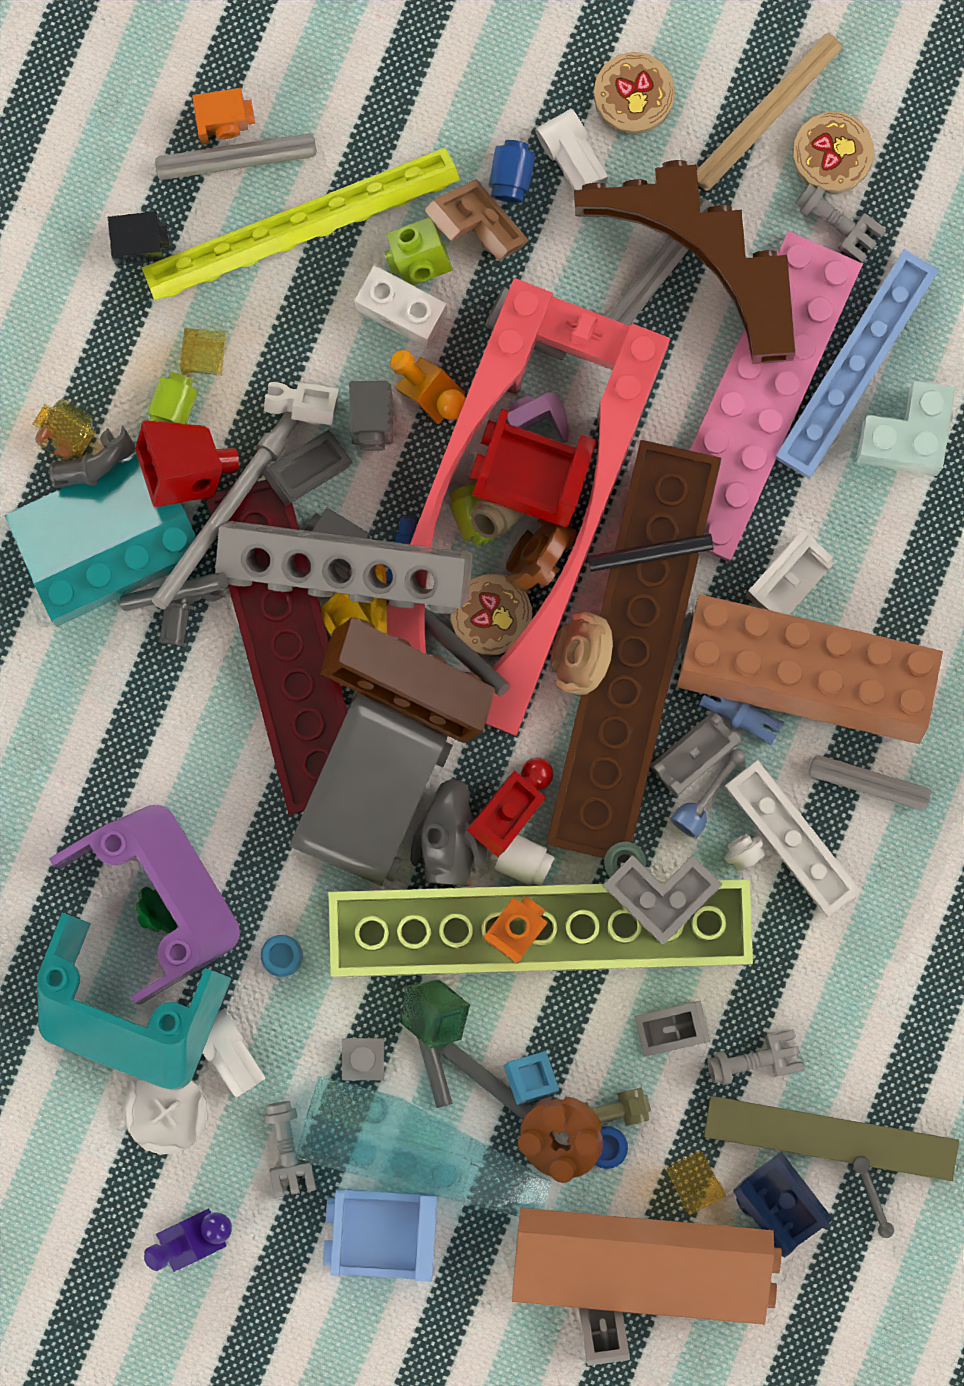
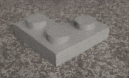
[603,855,723,946]

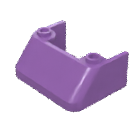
[49,805,241,1005]

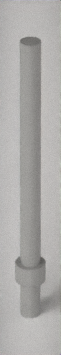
[152,411,299,610]

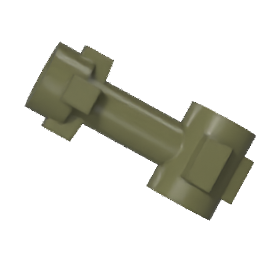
[585,1087,651,1126]

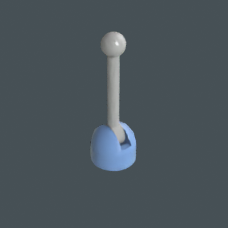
[670,749,746,839]

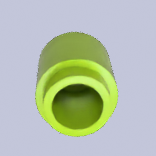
[147,372,198,424]
[449,482,498,547]

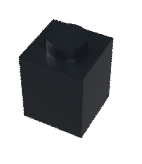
[107,211,170,266]

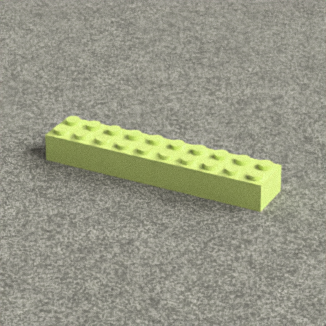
[328,879,753,978]

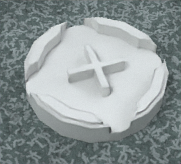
[124,1080,208,1155]

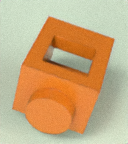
[192,88,255,145]
[483,896,548,964]

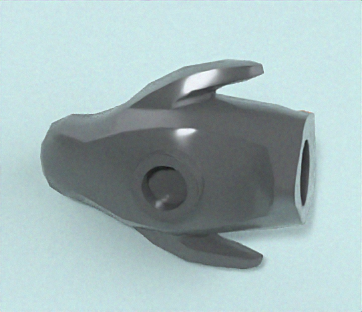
[410,779,487,887]

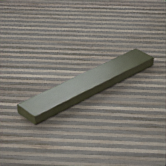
[703,1096,959,1181]

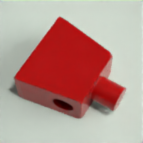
[135,420,239,507]

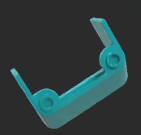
[37,912,231,1090]

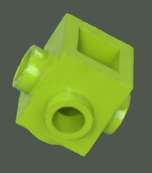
[385,217,453,286]

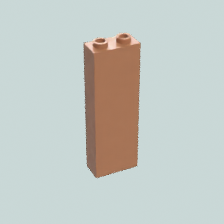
[512,1208,782,1325]

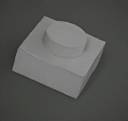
[342,1038,384,1080]

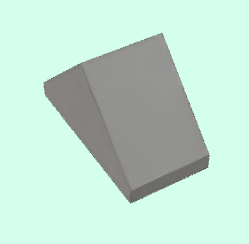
[634,1000,710,1057]
[579,1308,630,1366]

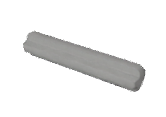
[809,755,931,810]

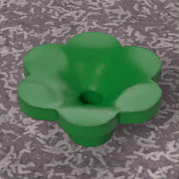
[135,887,177,933]

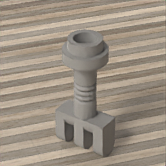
[795,184,886,263]
[707,1029,804,1086]
[263,1101,317,1198]

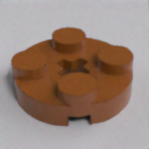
[505,519,577,590]
[518,1097,604,1183]

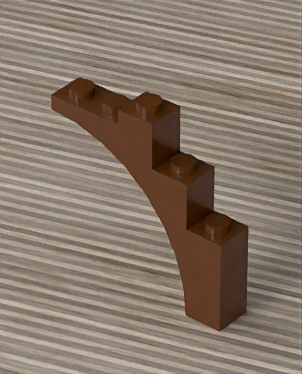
[574,160,795,364]

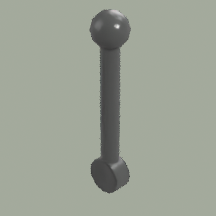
[853,1155,895,1238]

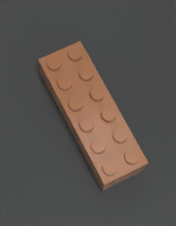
[677,594,943,744]

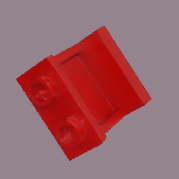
[469,409,597,528]

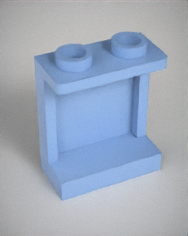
[323,1189,438,1282]

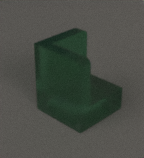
[400,979,470,1048]

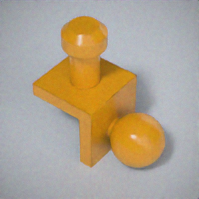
[390,349,466,424]

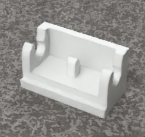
[745,530,834,615]

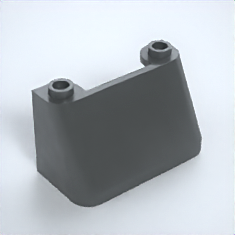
[289,692,453,886]

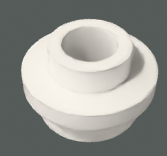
[724,834,765,871]

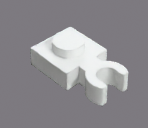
[264,382,339,425]

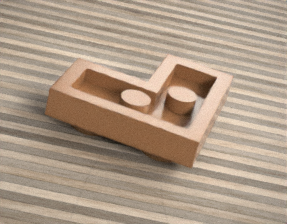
[425,179,529,261]

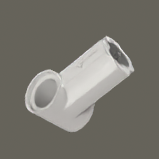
[535,109,608,190]
[203,1008,266,1098]

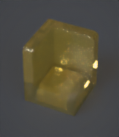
[180,328,228,378]
[664,1151,727,1215]

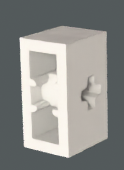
[354,265,447,349]

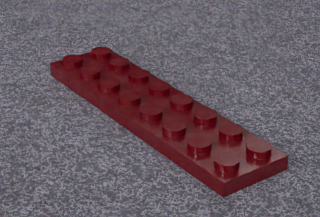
[205,480,348,816]

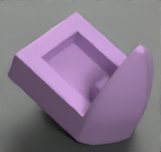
[506,392,569,443]

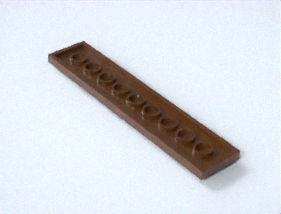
[546,440,722,863]

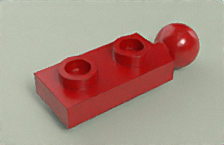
[466,758,554,857]

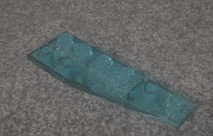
[295,1076,551,1217]

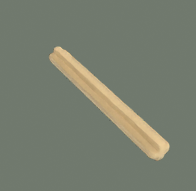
[697,33,842,191]

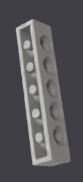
[215,521,473,614]

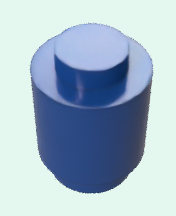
[488,140,535,203]

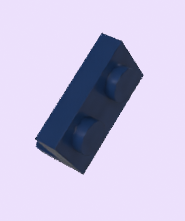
[733,1152,833,1258]

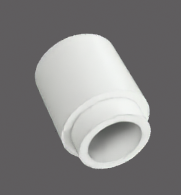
[490,835,555,886]

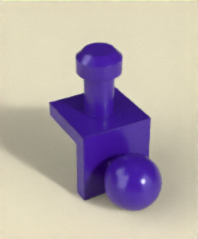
[144,1208,232,1272]

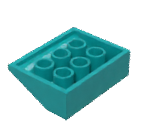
[5,454,206,627]

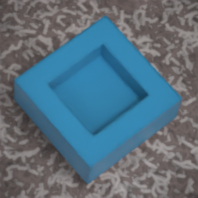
[504,1051,559,1105]

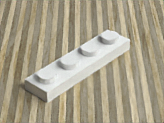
[724,760,861,918]

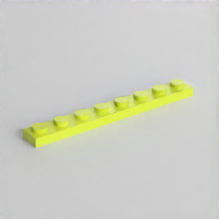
[142,148,460,301]

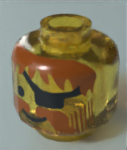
[32,399,97,460]

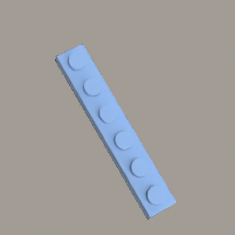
[775,249,939,480]

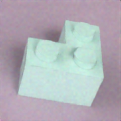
[856,381,955,476]

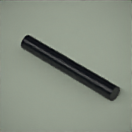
[588,533,714,572]

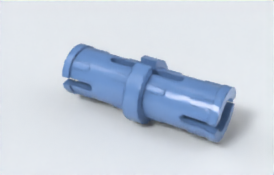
[699,695,784,745]

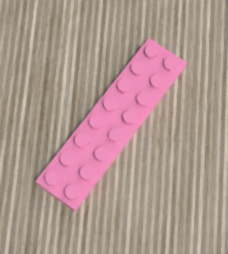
[690,231,863,562]

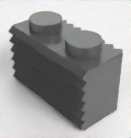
[349,381,393,451]

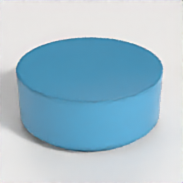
[261,935,303,977]

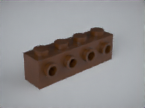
[320,618,495,743]

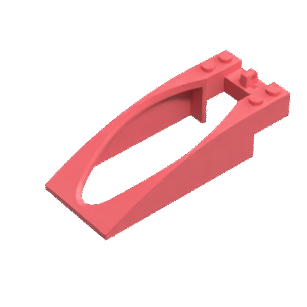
[386,278,670,736]

